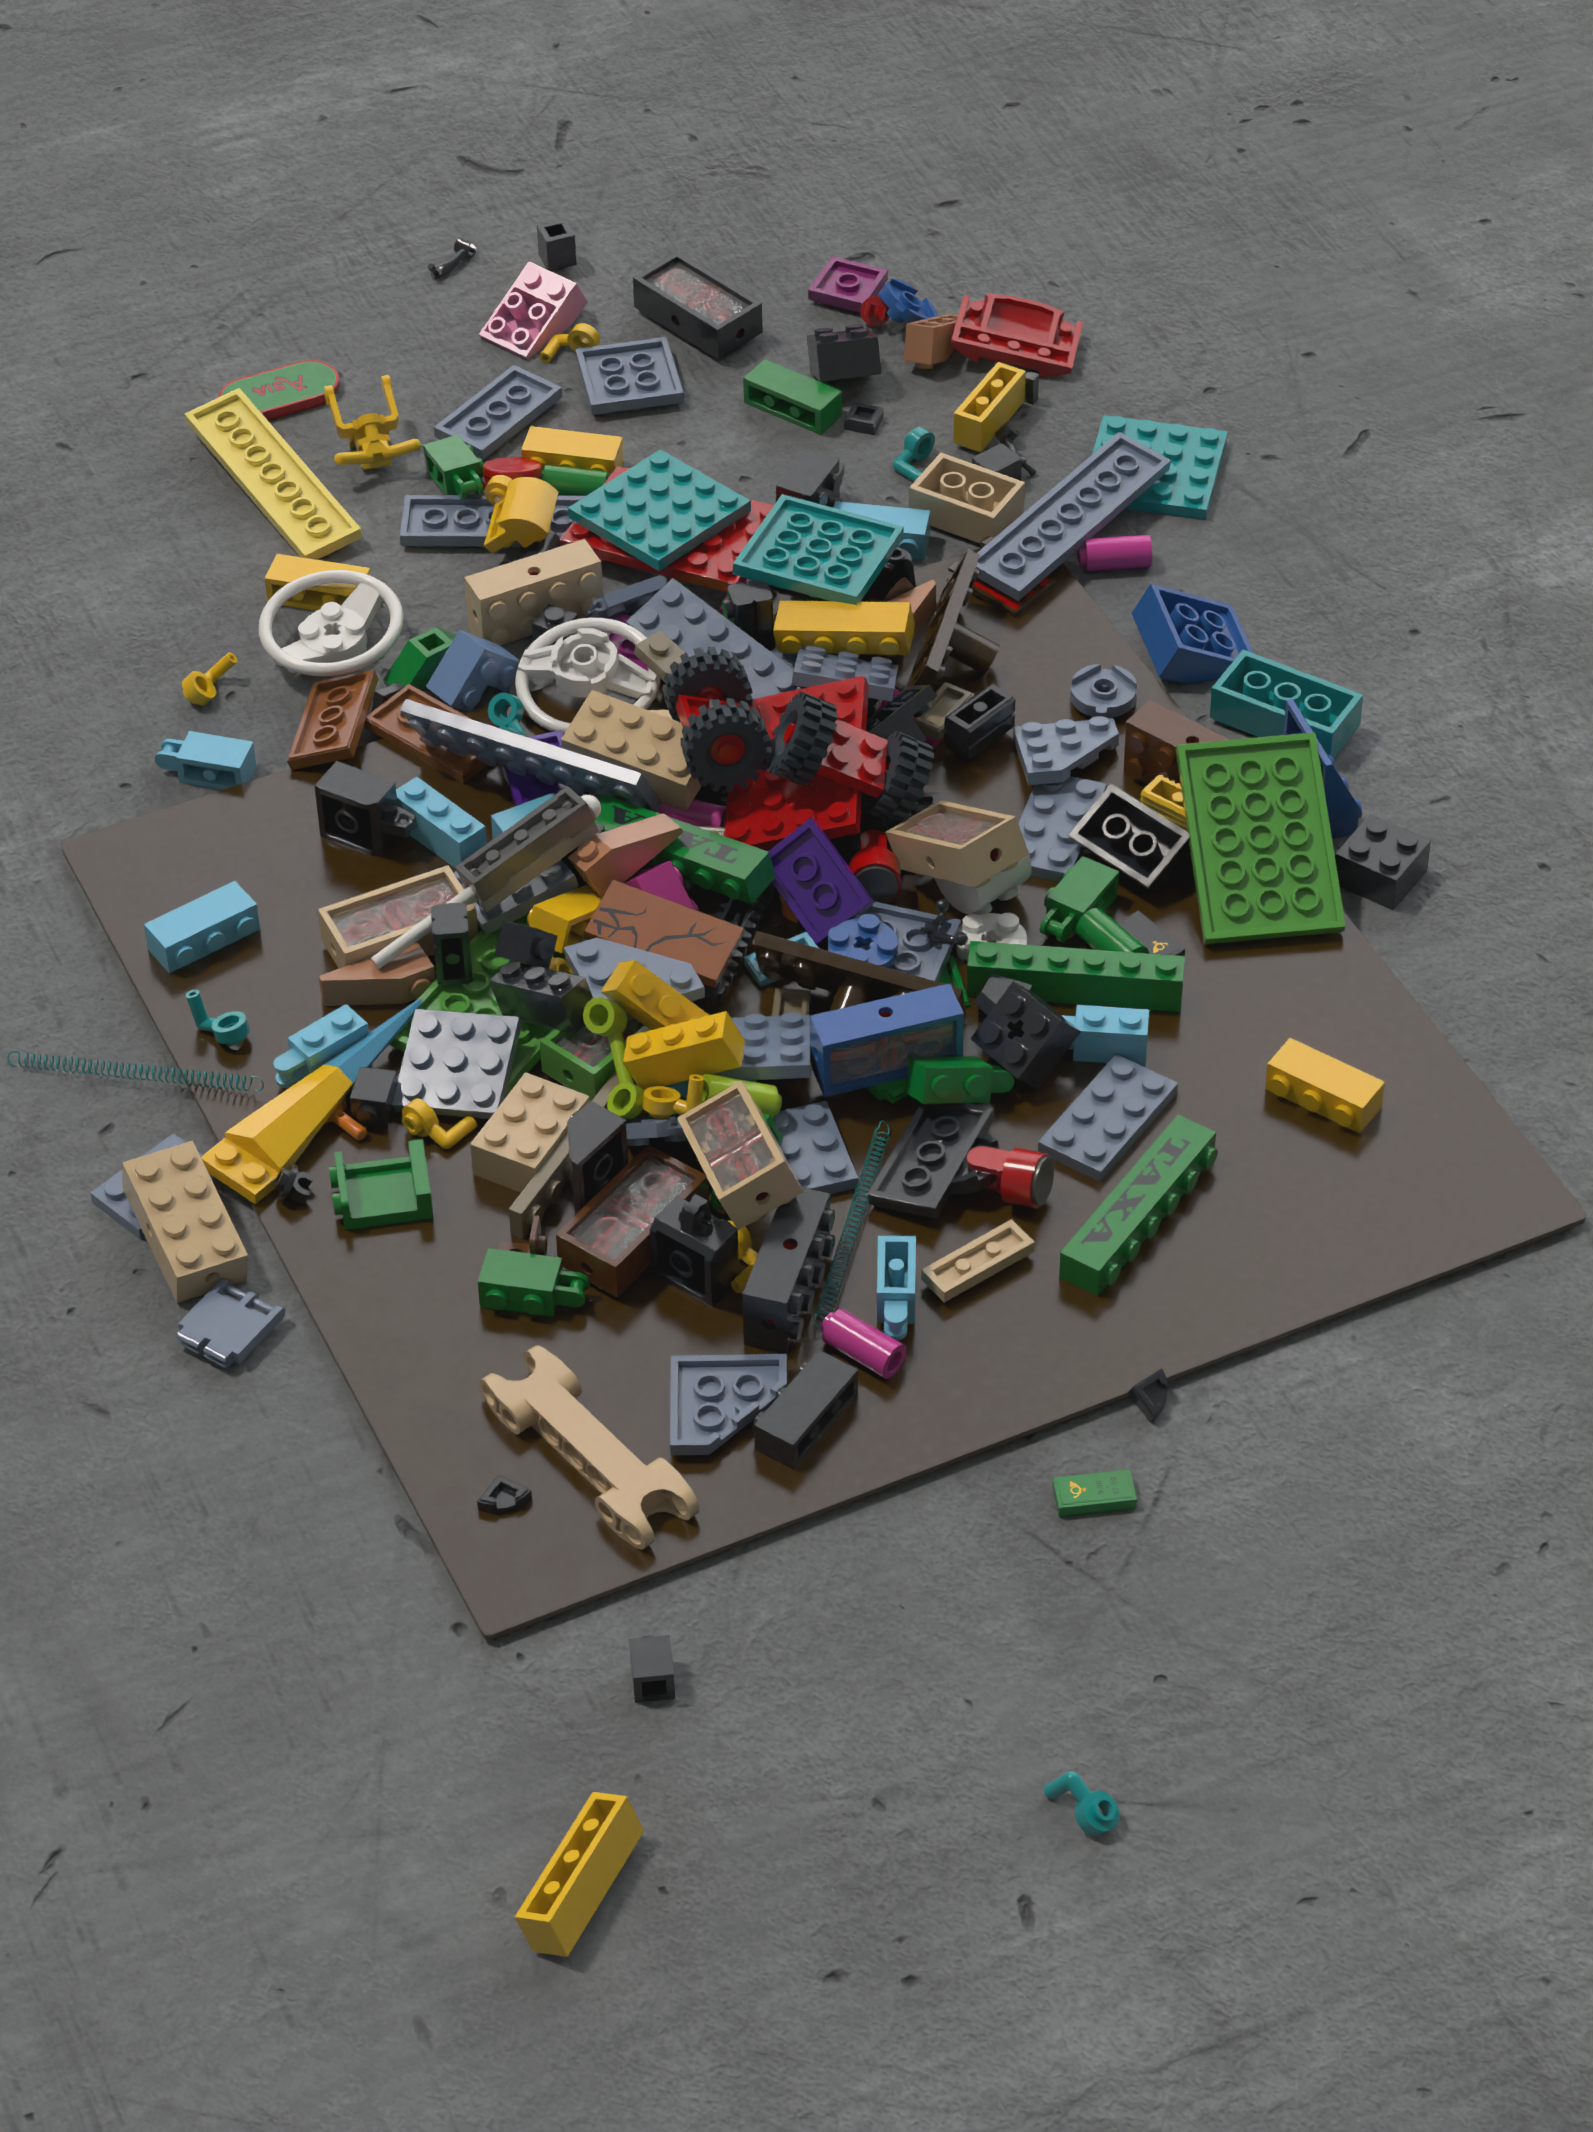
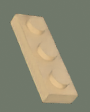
[921,1219,1035,1302]

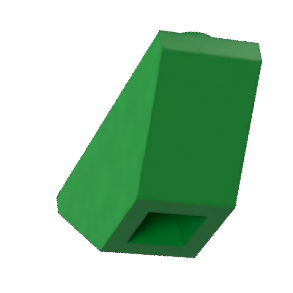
[383,627,456,691]

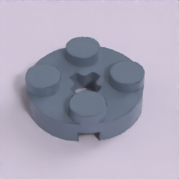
[1070,664,1137,718]

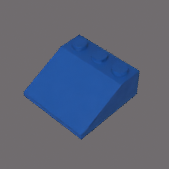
[1132,584,1254,684]
[1283,698,1362,839]

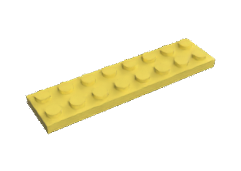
[185,388,363,560]

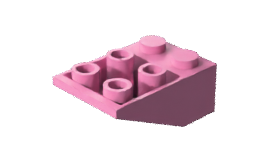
[479,262,588,360]

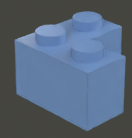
[426,630,520,712]

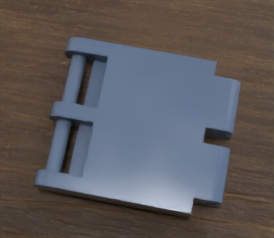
[585,576,667,620]
[176,1278,286,1368]

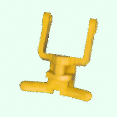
[324,375,421,471]

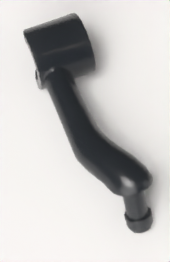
[428,237,476,279]
[995,421,1037,476]

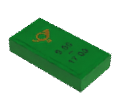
[1052,1469,1137,1517]

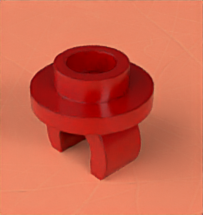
[860,296,890,327]

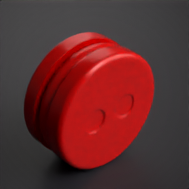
[483,457,542,490]

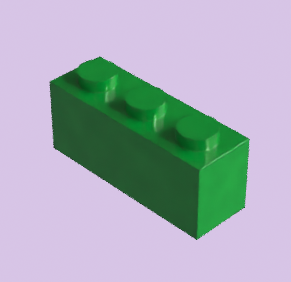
[743,359,842,435]

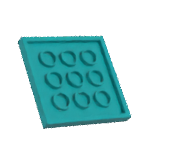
[1092,415,1228,520]
[568,449,751,571]
[732,494,904,605]

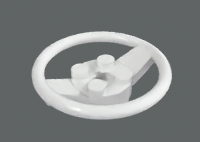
[258,570,404,676]
[515,618,661,735]

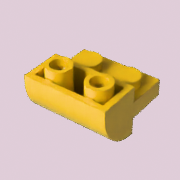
[484,477,559,554]

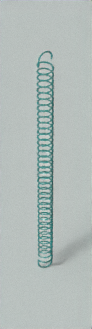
[7,1050,264,1091]
[814,1120,890,1329]

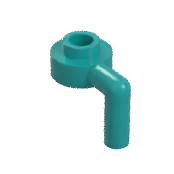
[892,427,935,482]
[488,693,527,737]
[185,990,250,1046]
[1044,1771,1119,1836]

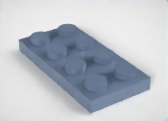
[434,365,562,460]
[1019,776,1107,882]
[1038,1054,1178,1182]

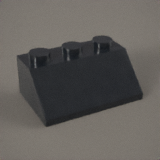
[1068,784,1192,890]
[567,1101,628,1216]

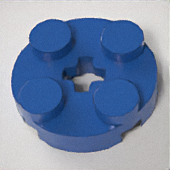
[878,279,937,323]
[828,914,898,969]

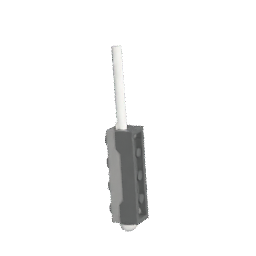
[370,786,601,969]

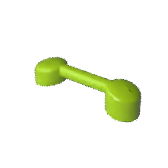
[583,997,644,1120]

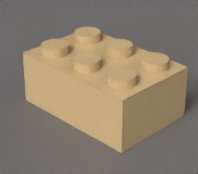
[909,453,1025,543]
[470,1072,590,1192]

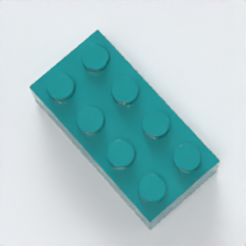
[1210,650,1363,759]

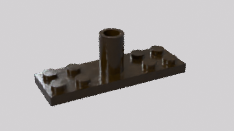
[905,549,1000,689]
[752,931,967,1023]

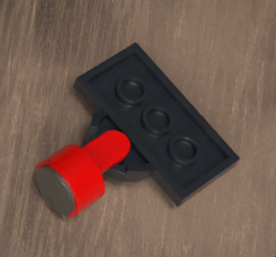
[829,792,940,904]
[867,1103,1054,1219]

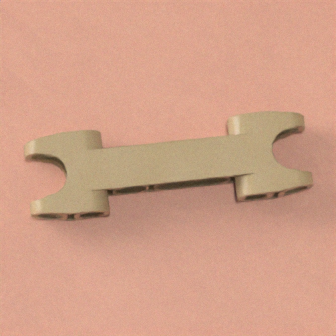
[480,1345,699,1549]

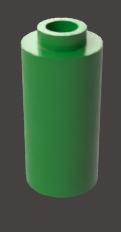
[541,465,610,496]
[1076,908,1149,954]

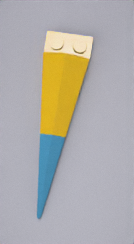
[201,998,422,1204]

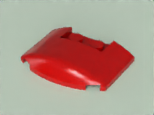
[950,294,1083,377]

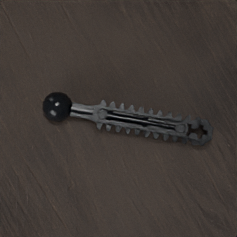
[691,882,775,1009]

